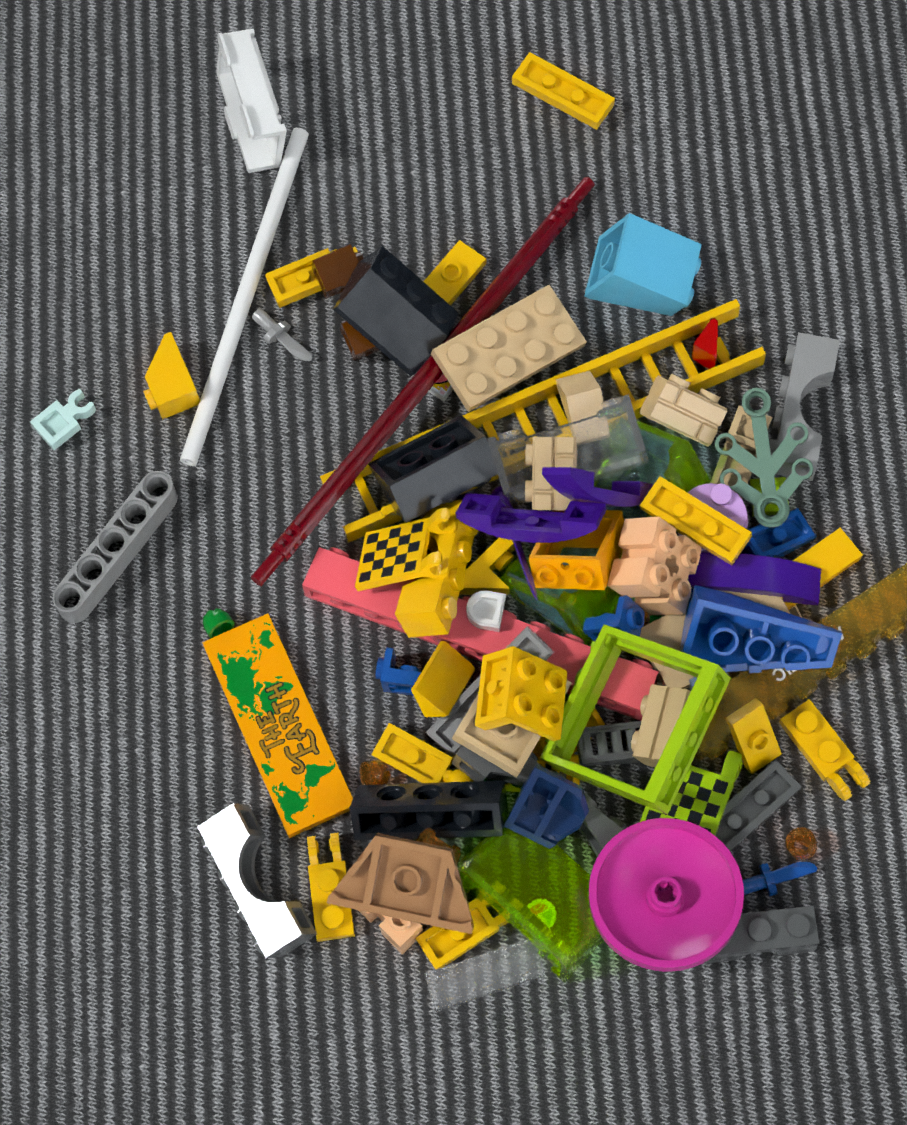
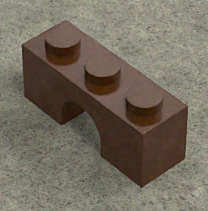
[312,244,379,361]

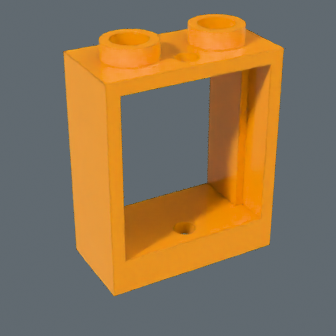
[529,510,624,590]

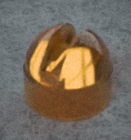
[359,760,391,785]
[785,827,817,860]

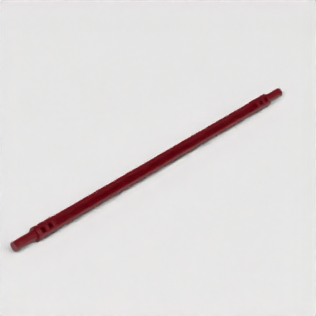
[251,177,595,586]

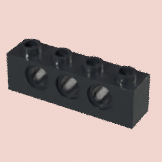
[349,781,509,840]

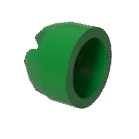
[203,608,235,639]

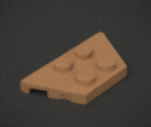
[327,833,474,934]

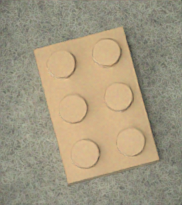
[452,645,572,778]

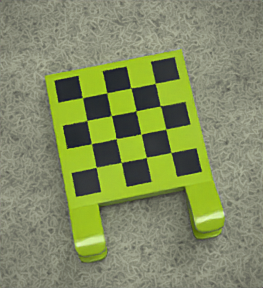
[640,751,743,836]

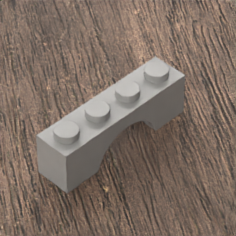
[769,332,840,481]

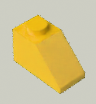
[143,332,200,420]

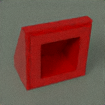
[692,318,718,369]

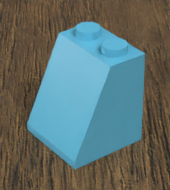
[584,213,702,316]

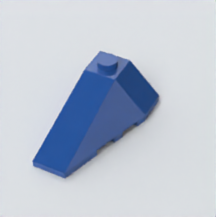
[680,585,842,673]

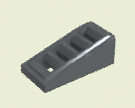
[577,721,641,766]

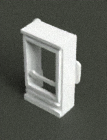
[216,29,287,173]

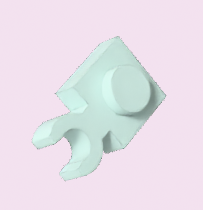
[30,389,96,450]

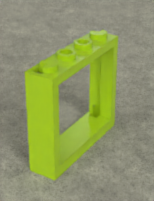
[540,624,731,815]

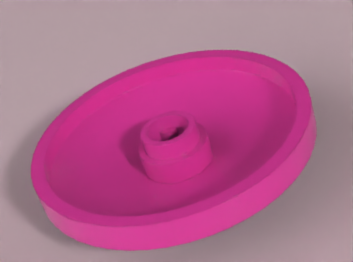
[589,818,744,972]

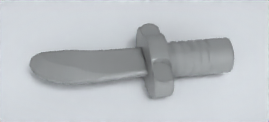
[252,308,313,361]

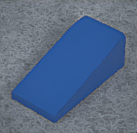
[741,508,817,558]

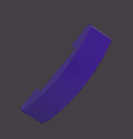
[542,467,654,507]
[455,493,607,543]
[688,552,821,606]

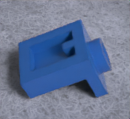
[582,595,645,641]
[376,647,421,696]

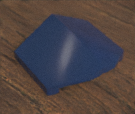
[504,764,589,849]

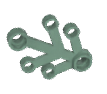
[715,388,813,528]

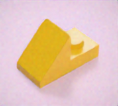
[459,537,515,595]

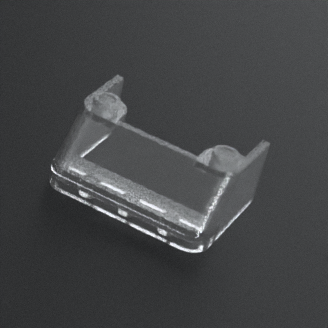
[487,394,649,504]

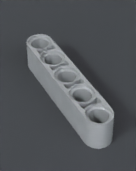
[52,471,178,623]

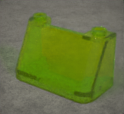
[457,827,604,983]

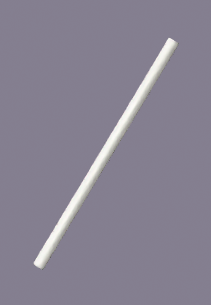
[180,128,309,466]

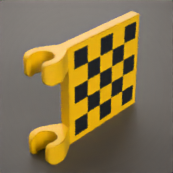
[355,508,457,591]

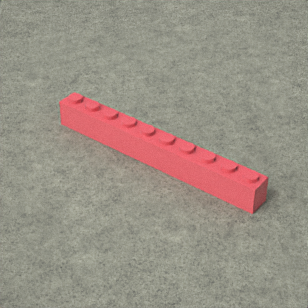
[302,547,659,721]

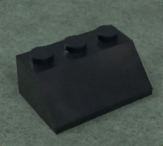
[333,246,459,376]
[368,415,501,523]

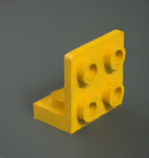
[475,646,567,741]

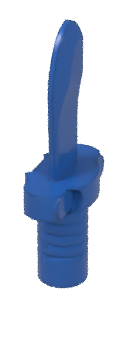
[742,862,817,896]

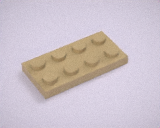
[431,285,587,412]

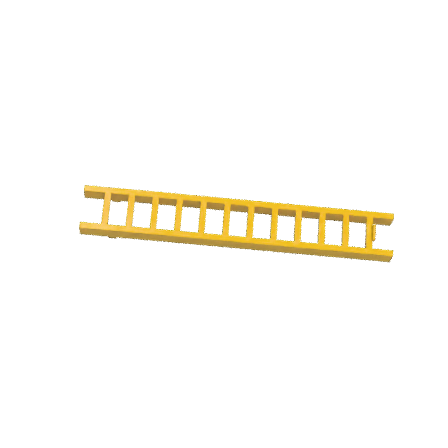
[320,299,766,543]

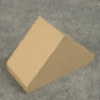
[556,371,610,445]

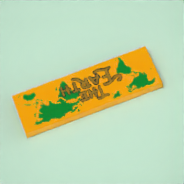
[202,613,353,838]

